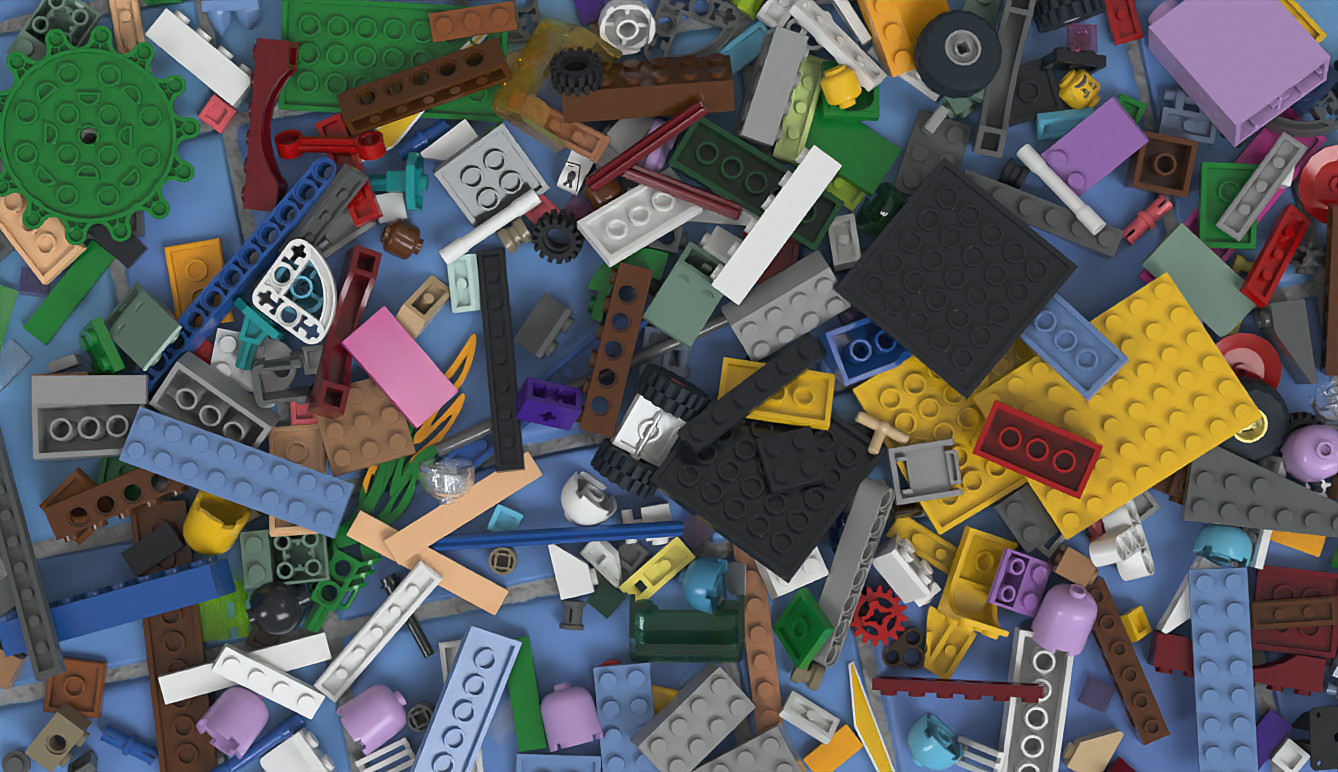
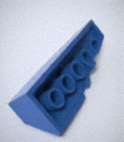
[816,318,912,387]

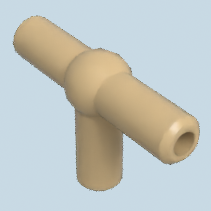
[855,411,909,455]

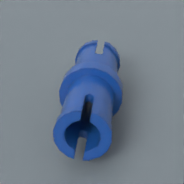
[394,119,450,162]
[100,724,158,766]

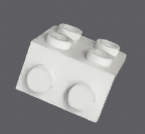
[260,727,337,772]

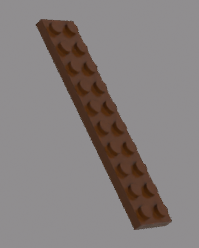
[130,499,219,772]

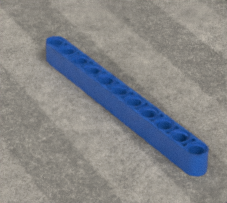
[130,157,342,398]

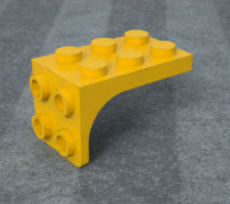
[937,526,1018,639]

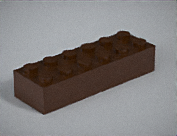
[561,53,735,123]

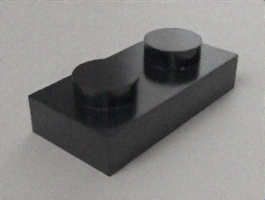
[1042,47,1107,74]

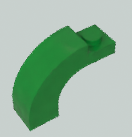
[587,248,669,322]

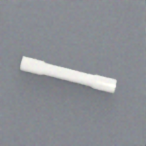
[1016,144,1106,235]
[438,189,542,265]

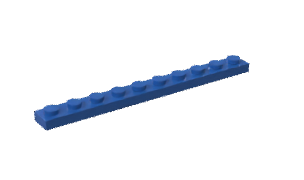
[430,293,653,491]

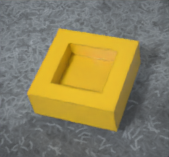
[1120,605,1153,642]

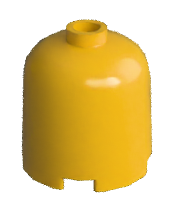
[183,490,250,556]

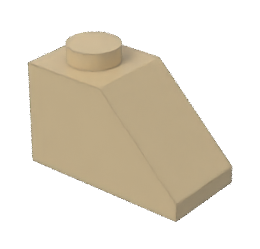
[395,275,451,340]
[1062,727,1124,772]

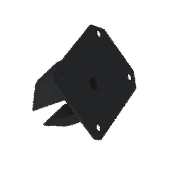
[1291,706,1338,771]

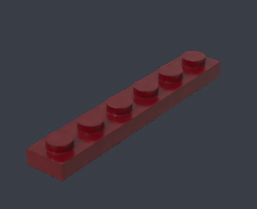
[872,675,1047,703]

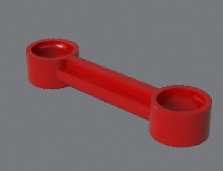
[274,129,386,161]

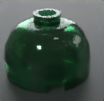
[855,182,908,239]

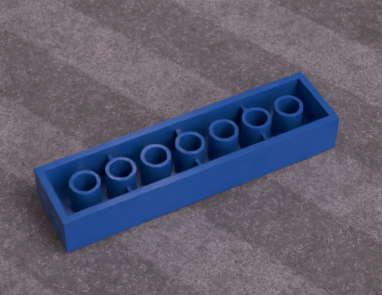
[0,556,236,657]

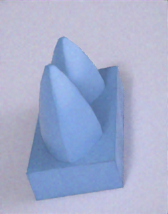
[201,0,263,36]

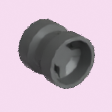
[406,701,435,733]

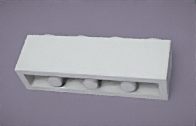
[145,8,253,109]

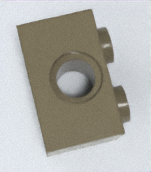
[24,702,92,772]

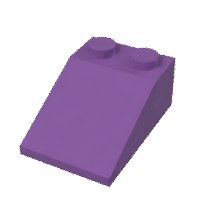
[1041,96,1149,197]

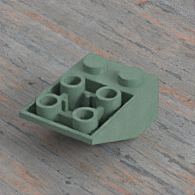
[6,0,102,60]
[642,241,726,348]
[104,282,182,371]
[240,530,330,589]

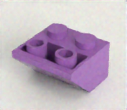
[986,547,1053,618]

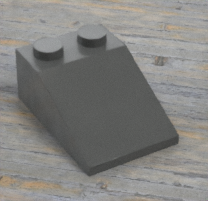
[1254,298,1317,384]
[992,482,1060,554]

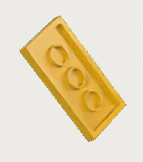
[717,357,835,431]

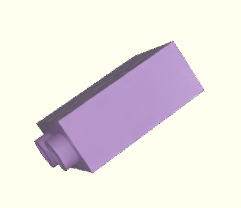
[1148,0,1330,147]

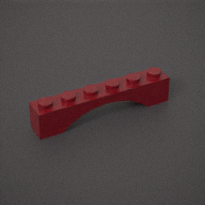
[241,38,299,212]
[307,245,382,420]
[1147,630,1326,696]

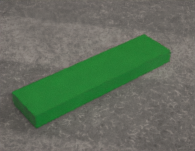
[23,240,116,345]
[508,635,549,752]

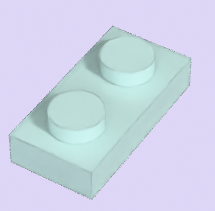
[447,254,482,313]

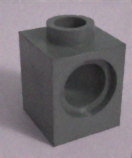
[645,225,688,255]

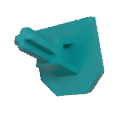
[369,152,429,213]
[233,297,288,371]

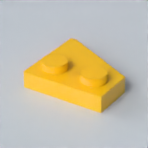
[923,605,977,679]

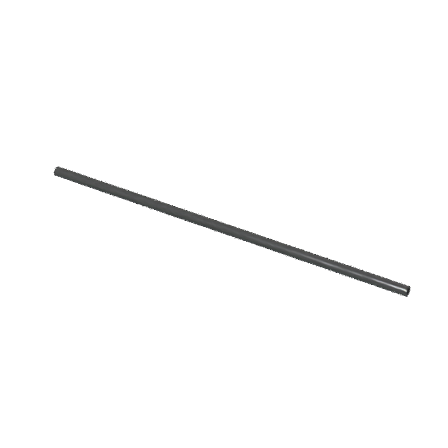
[434,245,870,457]

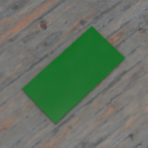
[804,98,902,197]

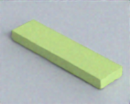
[771,54,828,167]

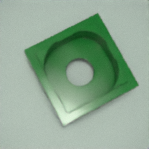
[819,61,880,124]

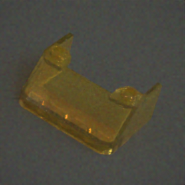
[491,17,623,154]

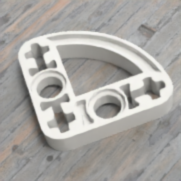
[252,239,337,344]

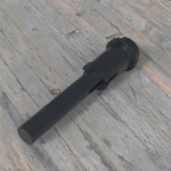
[380,573,434,658]

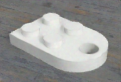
[210,328,297,393]

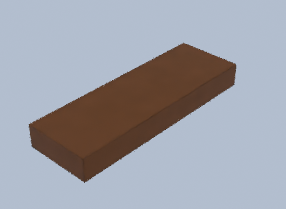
[1249,595,1338,630]

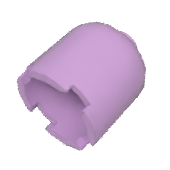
[1281,425,1338,482]
[1030,583,1097,657]
[541,682,604,752]
[335,684,407,756]
[196,687,269,759]

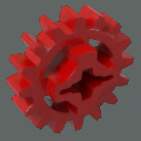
[849,585,908,647]

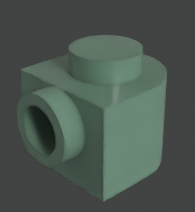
[940,96,977,120]

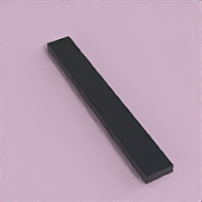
[477,248,525,473]

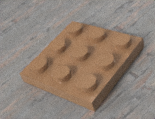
[310,378,416,477]

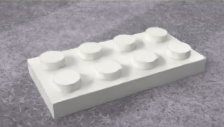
[577,167,703,268]

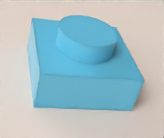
[486,503,524,532]

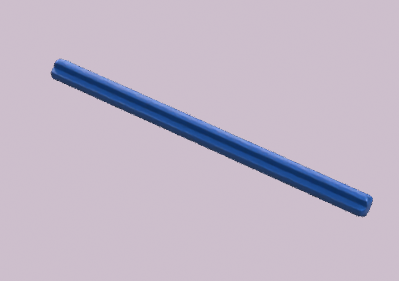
[432,520,684,551]

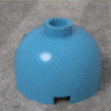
[679,555,728,614]

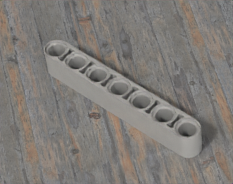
[813,477,895,668]

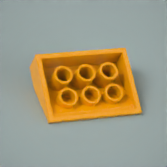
[857,0,950,78]

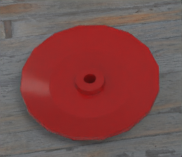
[1298,144,1338,224]
[1215,333,1282,389]

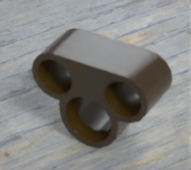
[881,626,925,670]

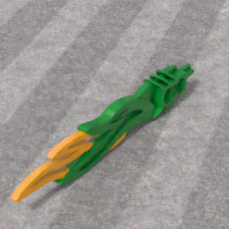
[303,334,477,634]

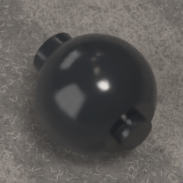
[246,579,312,635]

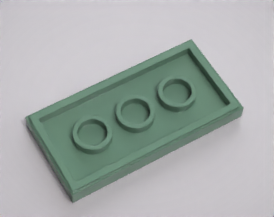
[1140,222,1256,338]

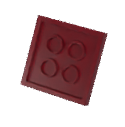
[1250,565,1338,659]

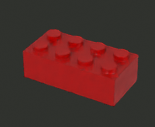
[972,399,1103,500]

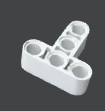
[1089,500,1154,581]

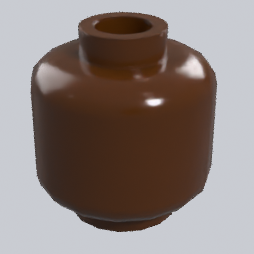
[582,172,624,211]
[380,218,424,260]

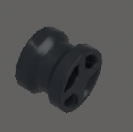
[997,157,1030,189]

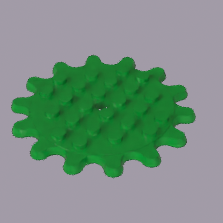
[0,25,200,245]

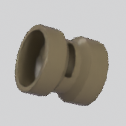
[496,216,533,254]
[488,547,518,575]
[790,662,826,691]

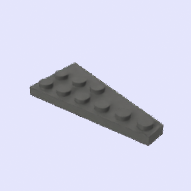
[1181,446,1338,538]

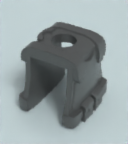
[251,350,311,408]

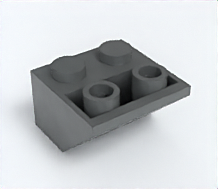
[513,293,575,359]

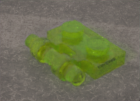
[199,580,251,642]

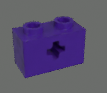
[515,376,581,431]

